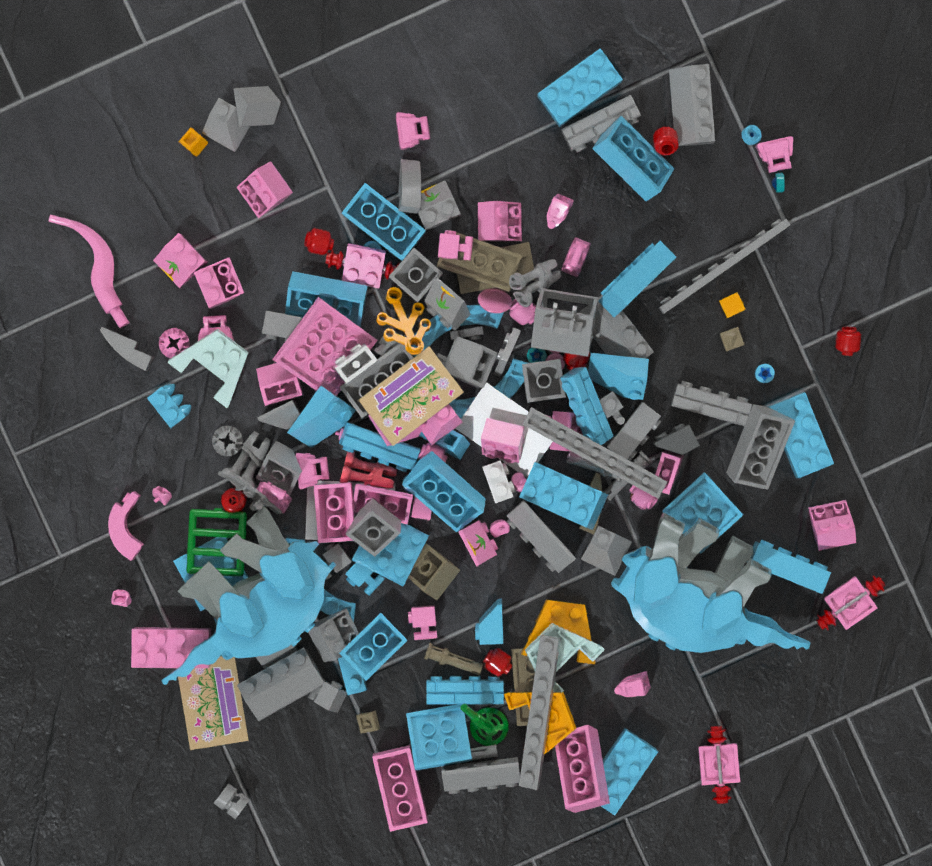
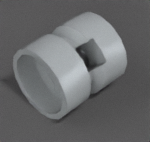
[214,783,250,819]

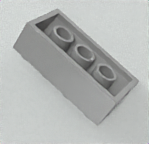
[669,64,715,146]
[579,295,654,359]
[340,343,414,419]
[726,404,795,490]
[507,500,576,573]
[237,647,325,721]
[441,757,520,794]

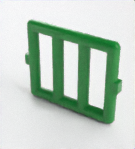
[186,508,247,577]

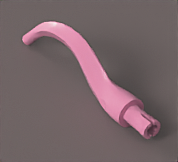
[49,215,129,328]

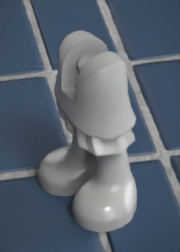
[509,259,561,307]
[222,431,271,487]

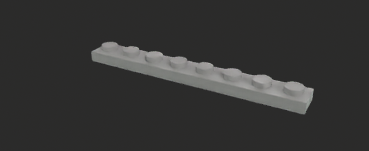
[659,219,790,314]
[522,407,667,498]
[519,635,561,790]

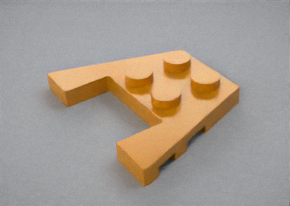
[521,600,595,664]
[504,692,577,755]

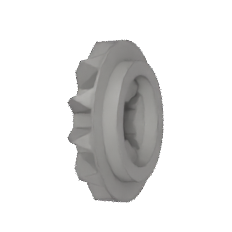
[212,426,243,456]

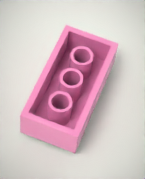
[131,627,211,668]
[555,725,610,813]
[372,745,428,832]

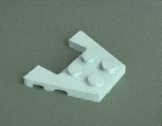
[168,329,248,408]
[525,623,605,692]

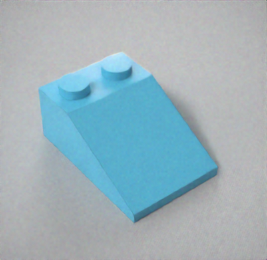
[588,353,649,400]
[287,386,356,448]
[339,613,407,681]

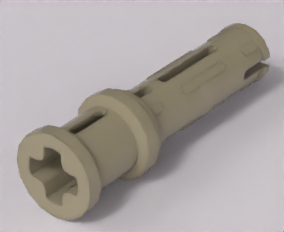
[424,643,483,675]

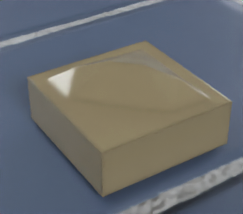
[719,327,744,351]
[356,710,380,733]

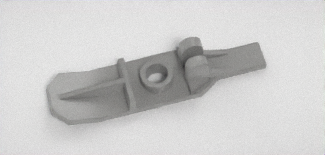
[218,471,282,514]

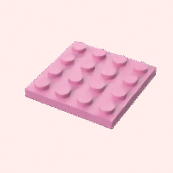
[273,297,377,396]

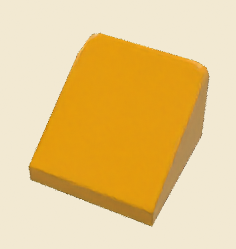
[178,128,208,157]
[719,292,746,318]

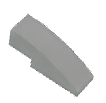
[398,159,421,213]
[100,327,154,371]

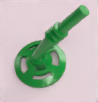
[460,704,508,746]

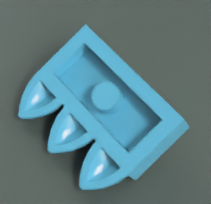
[147,384,191,428]

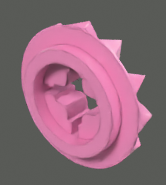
[159,328,190,358]

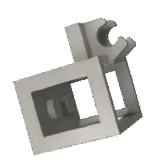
[531,288,598,357]

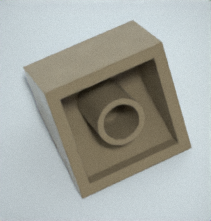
[408,543,460,600]

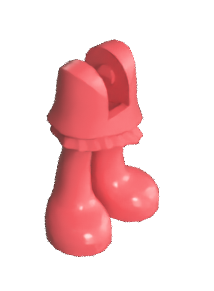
[340,451,397,488]

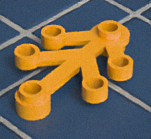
[376,287,431,355]

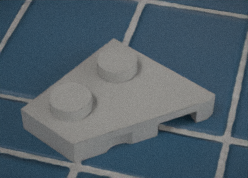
[494,328,521,377]

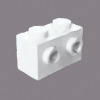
[333,344,378,384]
[483,460,516,503]

